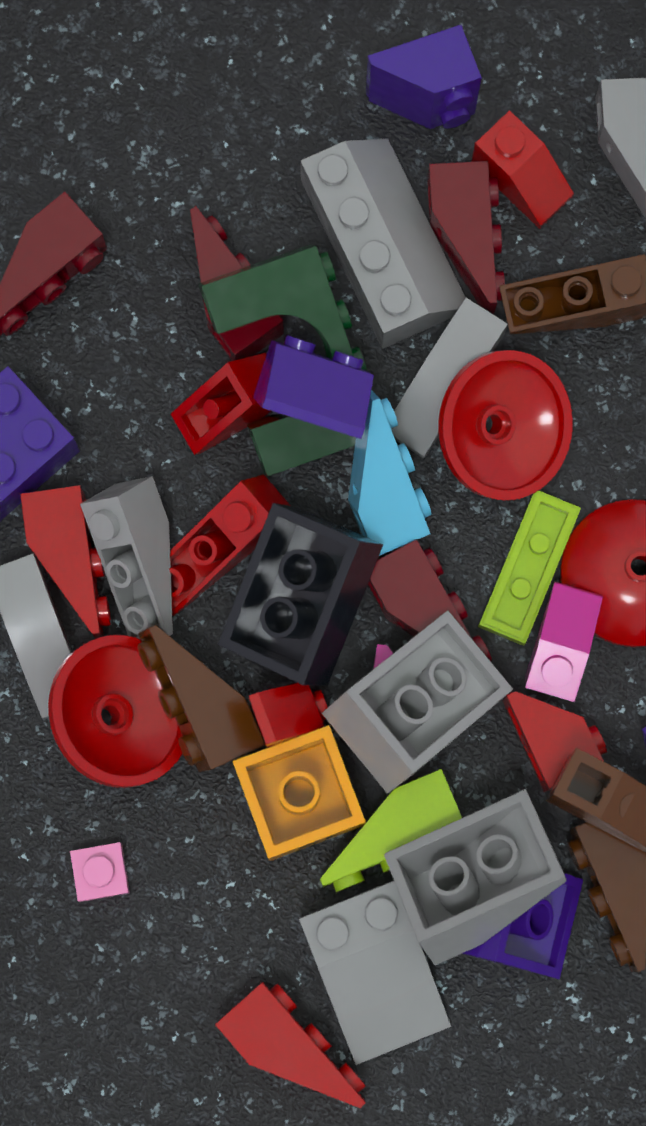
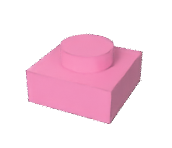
[70,842,130,902]

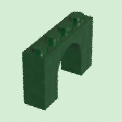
[198,244,367,477]

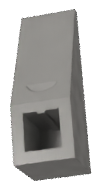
[595,78,646,219]
[80,476,173,639]

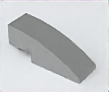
[391,298,508,459]
[0,554,72,719]

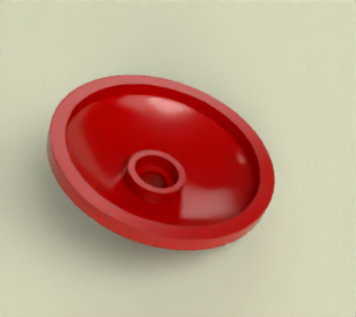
[438,350,573,500]
[560,499,646,647]
[48,635,183,788]

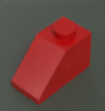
[471,110,574,229]
[170,353,271,455]
[248,683,328,748]
[502,691,607,792]

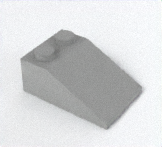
[322,611,513,794]
[384,789,567,965]
[299,881,451,1065]

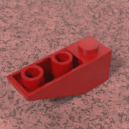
[169,474,291,616]
[20,485,111,639]
[215,982,366,1108]

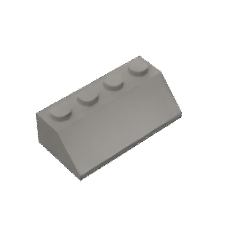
[300,139,466,349]

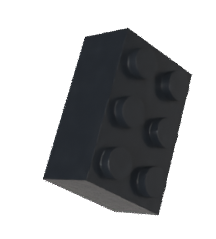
[218,503,383,685]

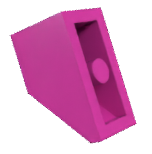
[525,581,603,702]

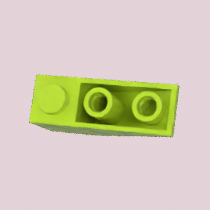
[320,769,462,892]

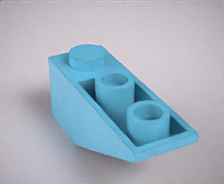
[348,390,432,556]

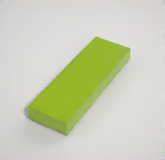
[478,490,581,646]

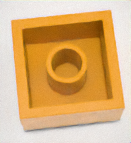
[233,725,366,861]

